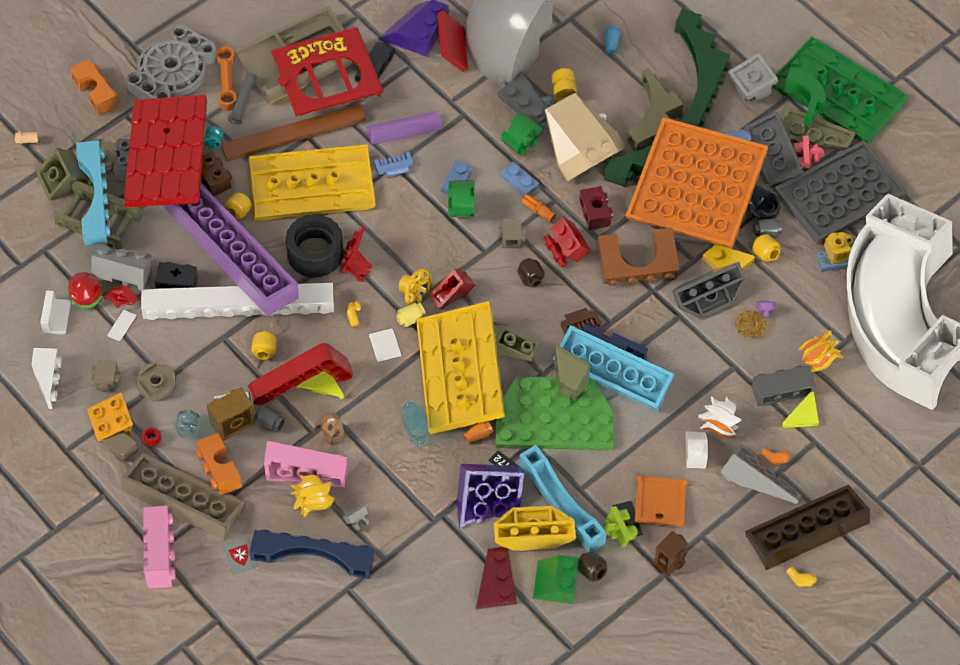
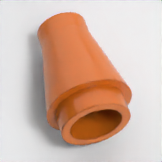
[463,421,494,444]

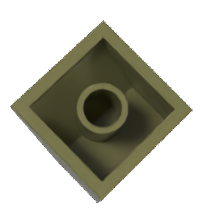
[36,148,87,200]

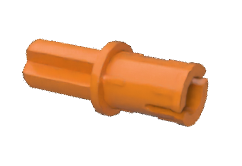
[522,194,557,223]

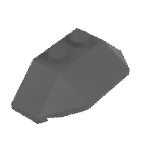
[672,262,746,319]

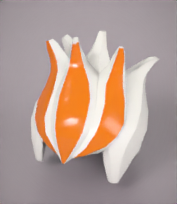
[698,396,742,438]

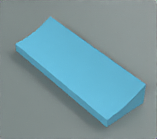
[553,325,675,412]

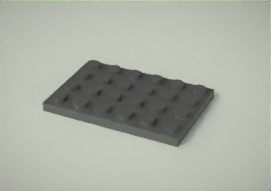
[774,140,908,244]

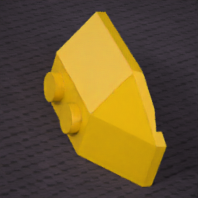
[494,506,576,551]

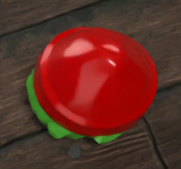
[67,272,103,309]

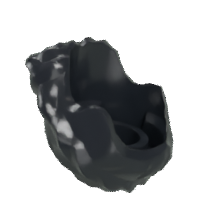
[748,186,781,219]

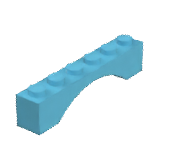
[76,140,111,246]
[519,445,606,552]

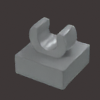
[343,506,369,531]

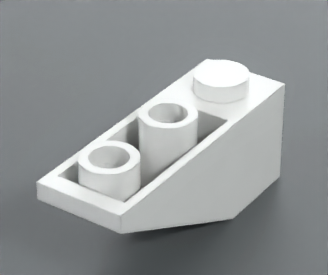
[31,348,62,409]

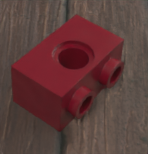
[579,186,613,230]

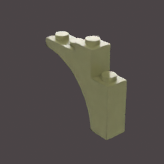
[627,68,684,152]

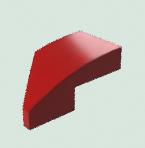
[102,286,138,308]

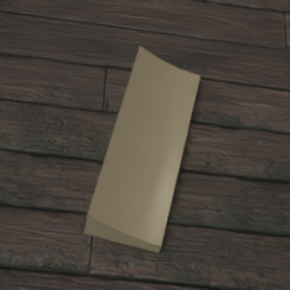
[121,453,246,540]

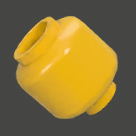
[224,192,252,220]
[752,234,780,262]
[251,331,277,360]

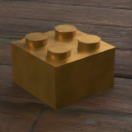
[207,387,256,441]

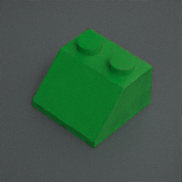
[533,555,579,604]

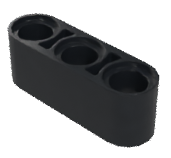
[354,42,395,83]

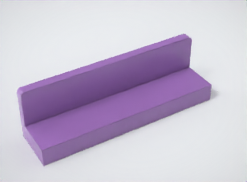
[366,111,441,145]

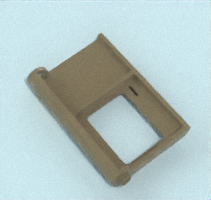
[235,6,354,104]

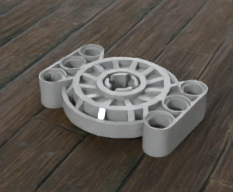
[126,24,217,100]

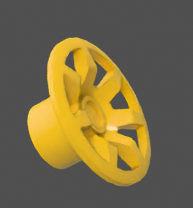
[399,268,431,305]

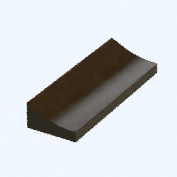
[745,484,870,570]

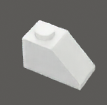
[685,431,708,469]

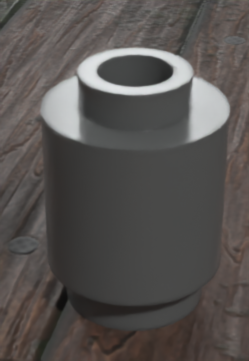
[754,218,782,237]
[255,405,285,432]

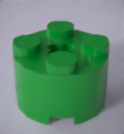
[501,113,543,157]
[448,180,475,218]

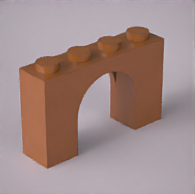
[597,227,680,286]

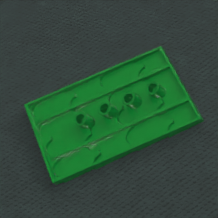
[773,36,908,144]

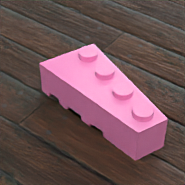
[264,441,348,487]

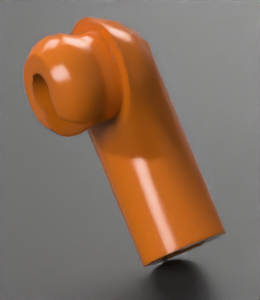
[760,447,791,465]

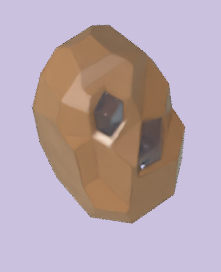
[320,413,344,445]

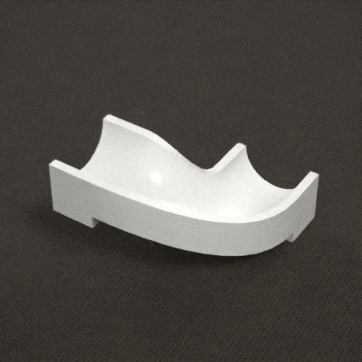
[847,194,960,410]

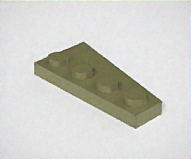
[781,107,855,150]

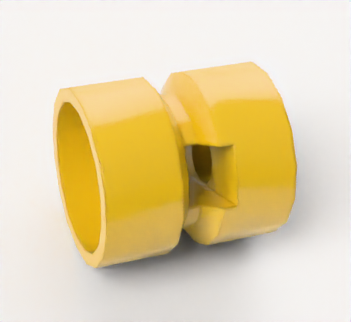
[551,68,578,102]

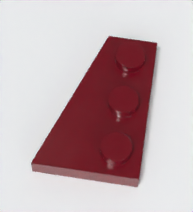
[476,547,517,609]

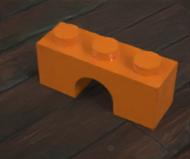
[70,59,118,116]
[195,433,242,496]

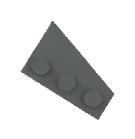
[497,72,547,125]

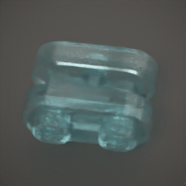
[402,402,429,447]

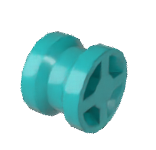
[204,126,224,149]

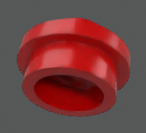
[142,427,162,446]

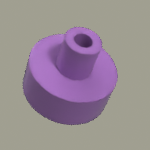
[757,301,776,317]

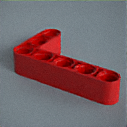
[248,343,353,405]

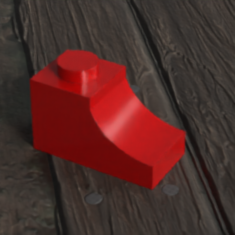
[429,269,476,309]

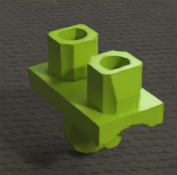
[603,506,638,548]

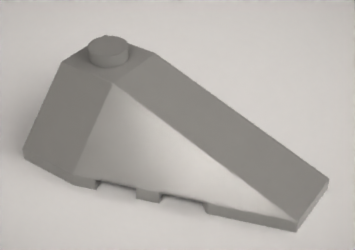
[721,443,801,504]

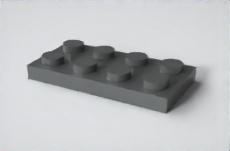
[744,111,804,188]

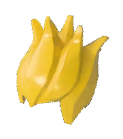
[290,475,335,517]

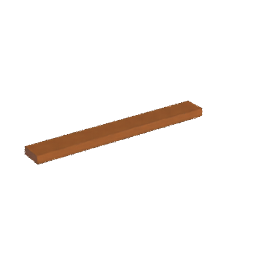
[221,104,366,161]

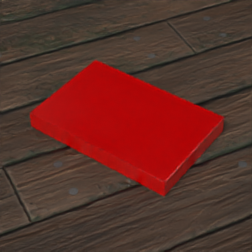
[438,11,468,72]

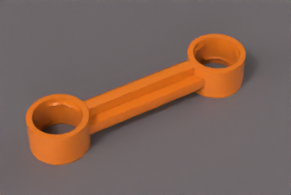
[216,46,237,111]

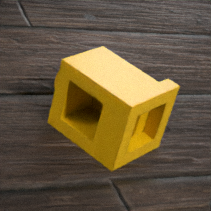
[824,233,852,264]

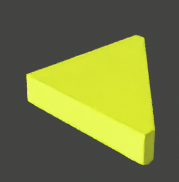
[296,371,344,399]
[782,391,819,428]

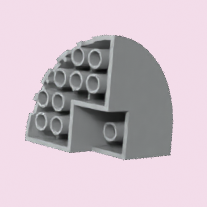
[465,0,553,88]

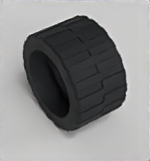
[286,214,343,278]

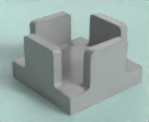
[728,53,778,103]

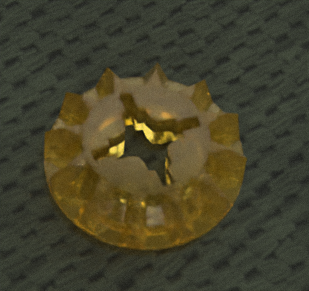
[735,311,766,339]

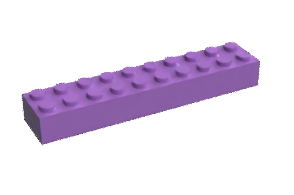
[162,184,299,316]

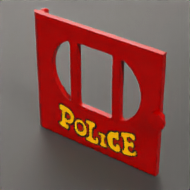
[271,27,384,117]

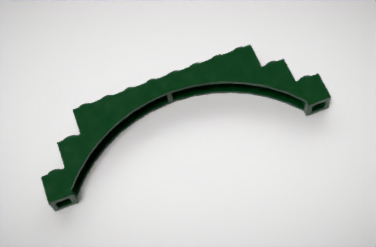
[604,8,731,187]

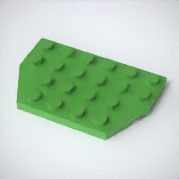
[496,377,614,450]

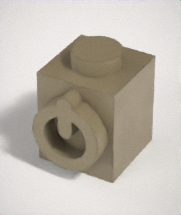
[499,218,526,248]
[91,360,121,392]

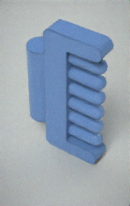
[374,152,413,177]

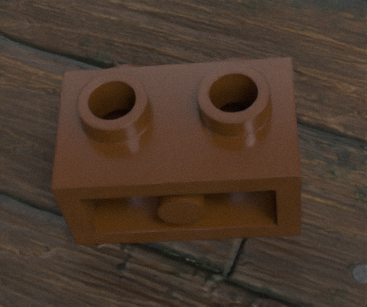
[201,151,232,196]
[654,530,688,576]

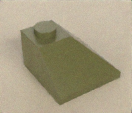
[554,345,590,401]

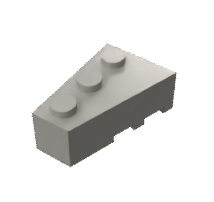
[91,247,152,290]

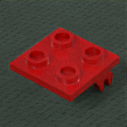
[340,226,373,282]

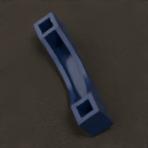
[249,529,374,579]

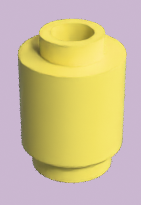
[396,303,426,327]

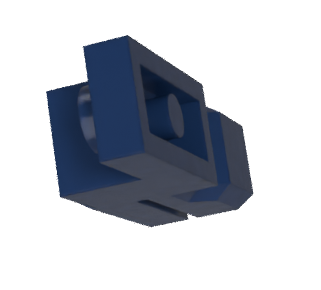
[582,323,648,360]

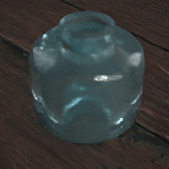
[174,410,201,439]

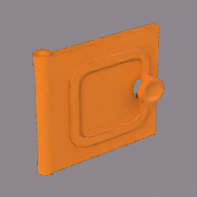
[635,475,688,527]

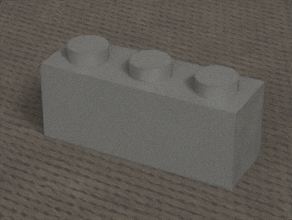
[751,365,816,406]

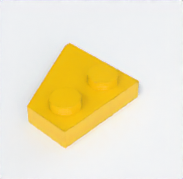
[702,244,755,270]

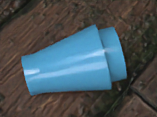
[604,26,621,54]

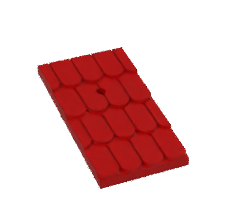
[124,95,207,208]

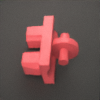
[794,136,824,170]

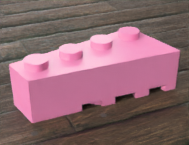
[143,505,176,589]

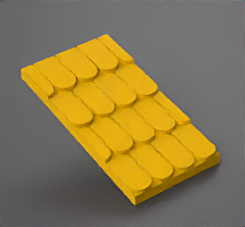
[247,144,376,221]
[416,301,505,435]

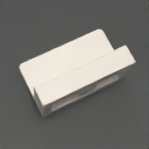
[40,291,71,334]

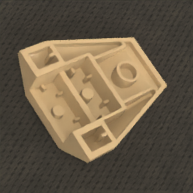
[545,93,626,181]

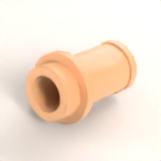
[15,131,38,145]

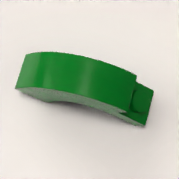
[784,67,826,126]

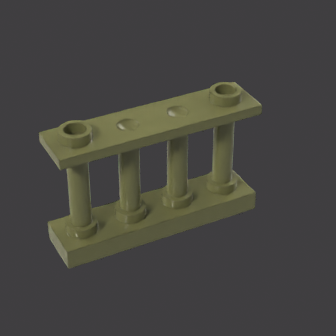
[53,180,143,249]

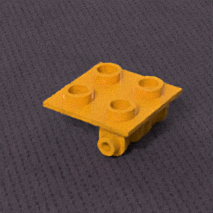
[87,392,133,442]

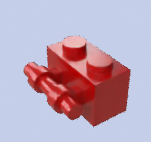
[544,217,591,267]

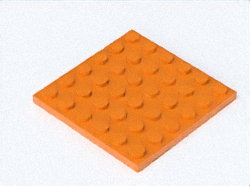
[626,117,769,249]

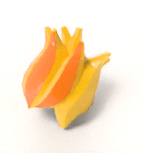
[799,330,844,372]

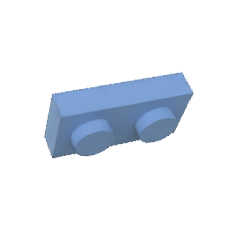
[441,160,473,194]
[500,162,539,196]

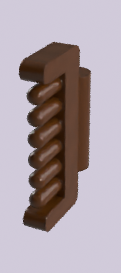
[560,308,601,334]

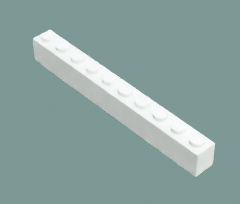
[141,283,334,320]

